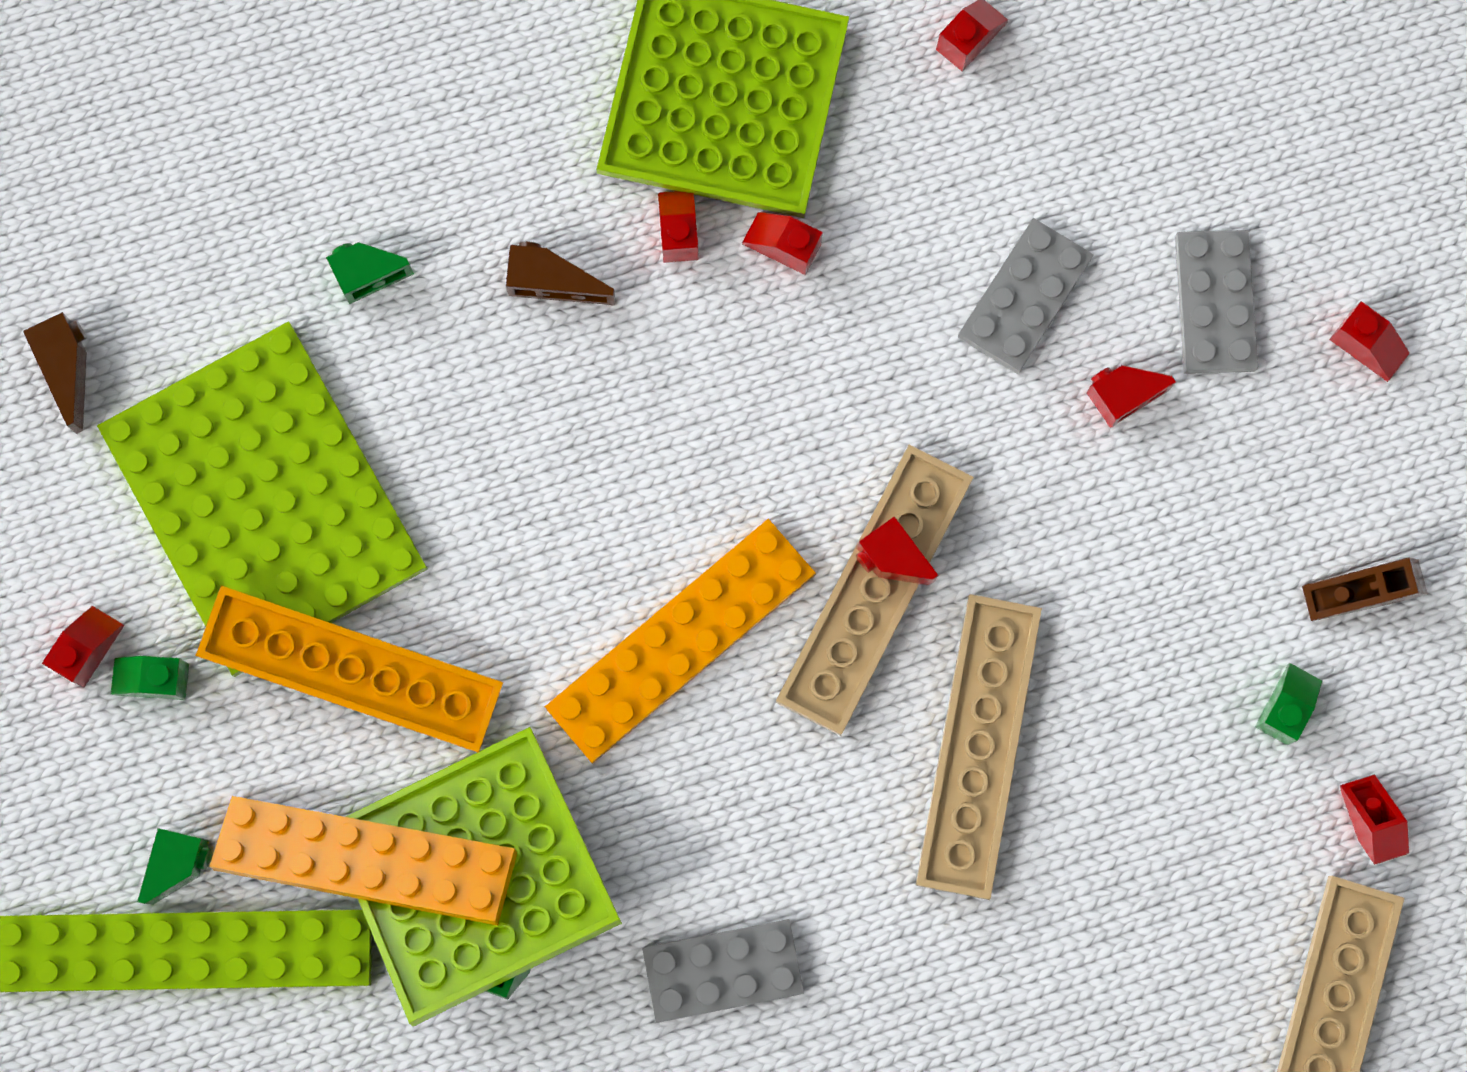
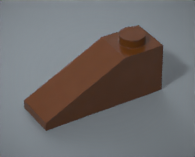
[506,241,616,305]
[23,312,87,434]
[1302,557,1428,621]

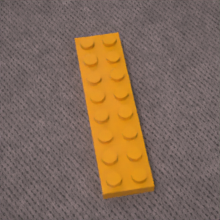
[544,518,816,764]
[195,586,504,753]
[209,796,517,926]

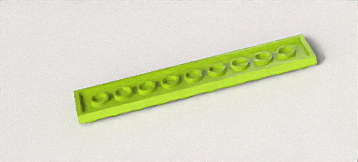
[0,910,372,992]

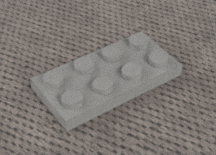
[958,218,1094,374]
[1175,230,1258,374]
[642,919,804,1023]

